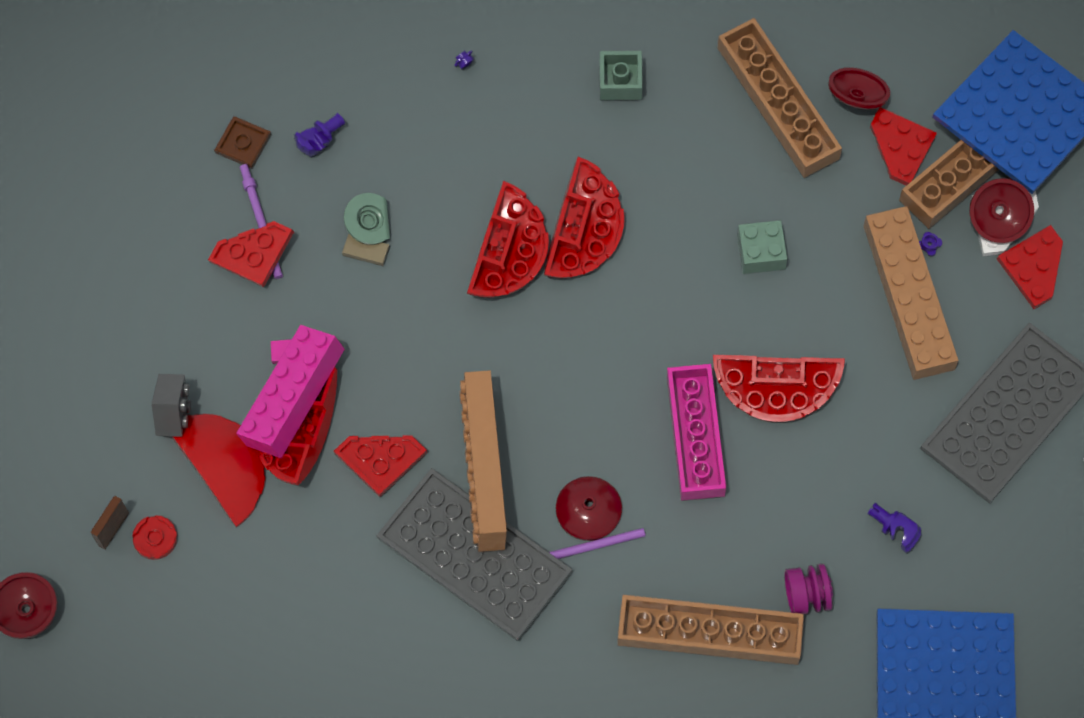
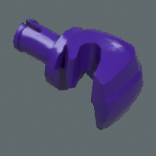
[294,113,345,157]
[867,503,921,553]

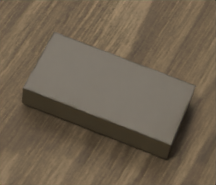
[342,234,390,266]

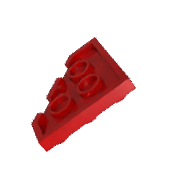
[870,107,937,186]
[208,221,294,287]
[997,225,1063,309]
[334,435,427,497]

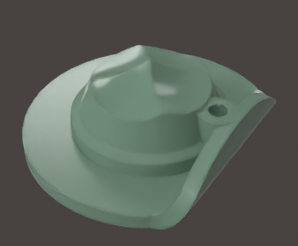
[344,193,390,245]

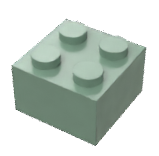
[600,51,642,100]
[737,220,787,274]

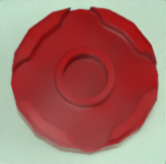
[132,516,177,559]

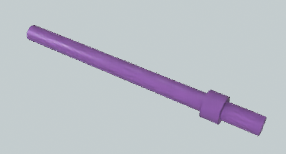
[240,164,283,279]
[549,528,645,559]

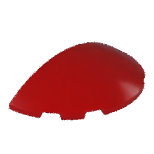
[544,157,624,278]
[467,181,549,297]
[713,355,845,422]
[259,368,337,485]
[171,414,266,528]

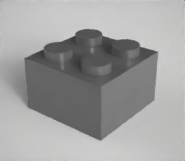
[152,374,191,437]

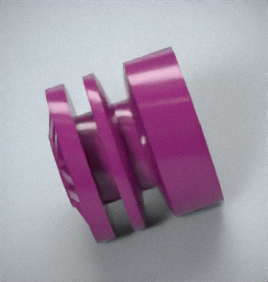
[784,563,833,614]

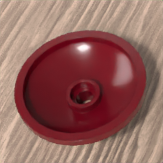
[828,68,890,110]
[969,178,1034,243]
[556,476,622,541]
[0,572,57,639]

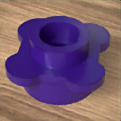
[454,50,474,69]
[919,232,942,256]

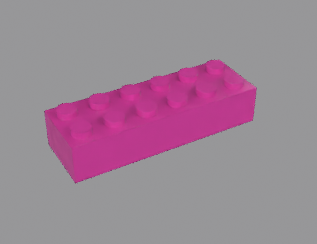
[236,325,345,458]
[667,364,726,501]

